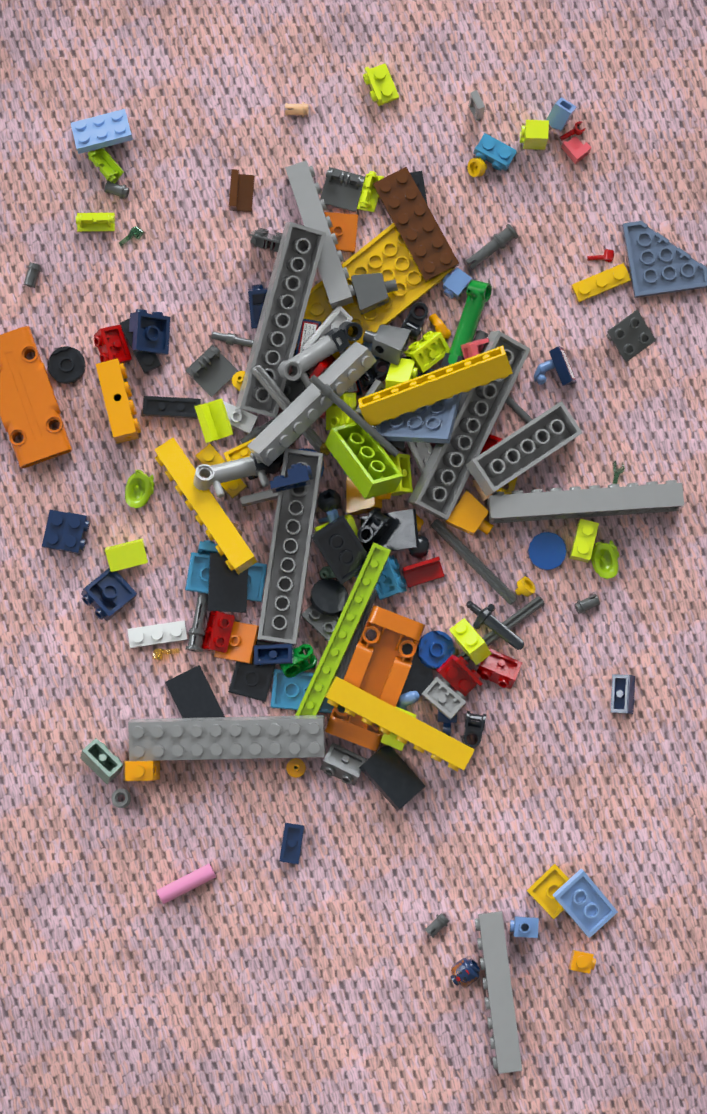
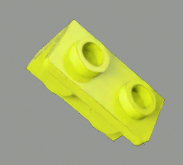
[363,63,399,106]
[404,331,450,373]

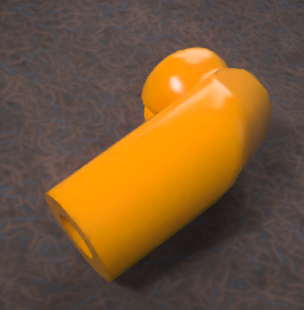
[429,313,451,339]

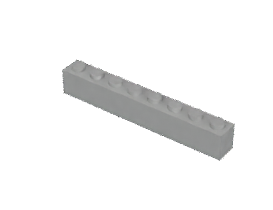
[285,160,355,309]
[247,341,376,466]
[475,911,522,1074]

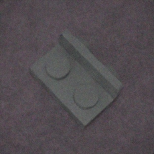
[320,742,367,785]

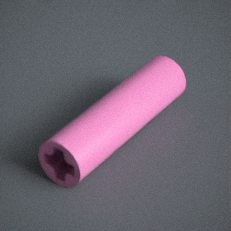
[157,864,216,904]

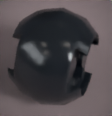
[317,489,341,512]
[409,534,429,559]

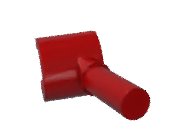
[559,121,586,141]
[587,249,614,262]

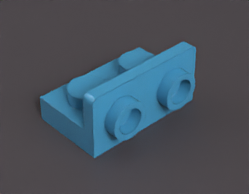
[473,133,517,171]
[375,555,407,600]

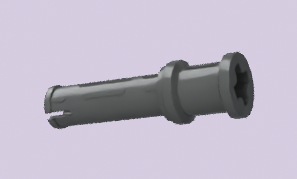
[465,224,519,270]
[186,593,208,652]

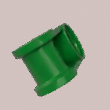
[279,644,317,678]

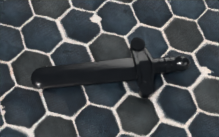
[466,601,524,650]

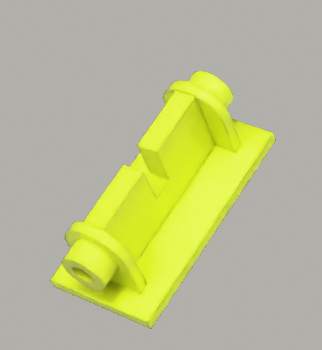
[357,171,384,212]
[76,213,115,232]

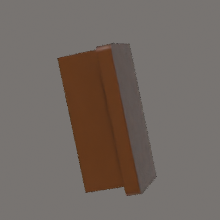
[229,169,255,212]

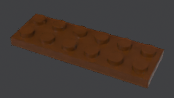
[373,167,459,282]

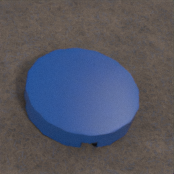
[528,532,567,570]
[417,630,455,669]

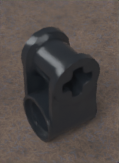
[401,302,428,341]
[359,358,390,391]
[357,507,393,545]
[463,710,486,749]

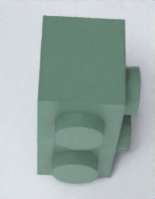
[80,738,123,785]

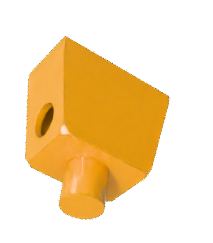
[346,477,391,515]
[445,491,494,536]
[123,760,160,781]

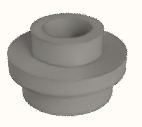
[111,789,131,808]

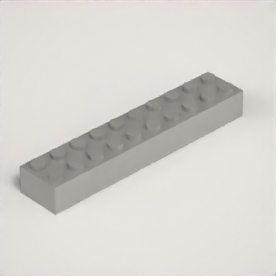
[236,222,326,418]
[408,331,531,520]
[257,448,324,645]
[487,480,684,524]
[128,715,326,761]

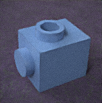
[546,97,577,131]
[442,267,472,300]
[510,916,539,938]

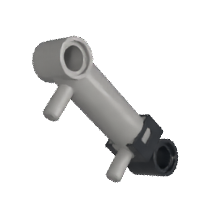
[278,321,363,388]
[193,453,284,498]

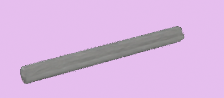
[252,365,329,455]

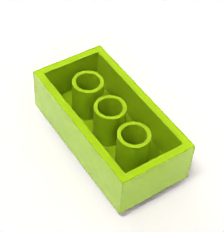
[325,422,403,499]

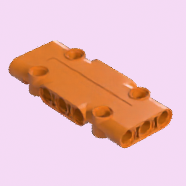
[0,326,72,469]
[325,605,425,752]

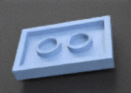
[71,109,133,154]
[553,869,618,938]

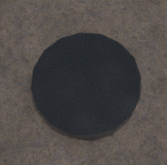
[47,346,86,384]
[310,578,348,616]

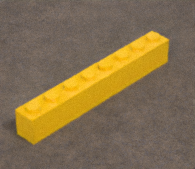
[358,346,513,426]
[154,437,257,575]
[325,676,475,772]

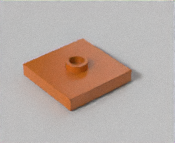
[324,212,358,253]
[214,621,259,664]

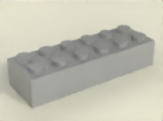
[465,401,583,497]

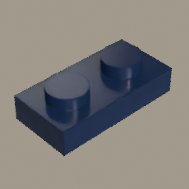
[279,823,304,864]

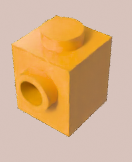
[569,949,596,974]

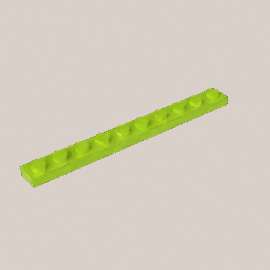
[295,542,392,716]

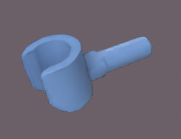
[318,509,339,523]

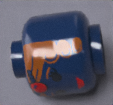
[451,958,480,987]

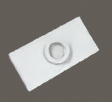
[223,401,258,434]

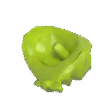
[125,470,154,508]
[591,540,619,579]

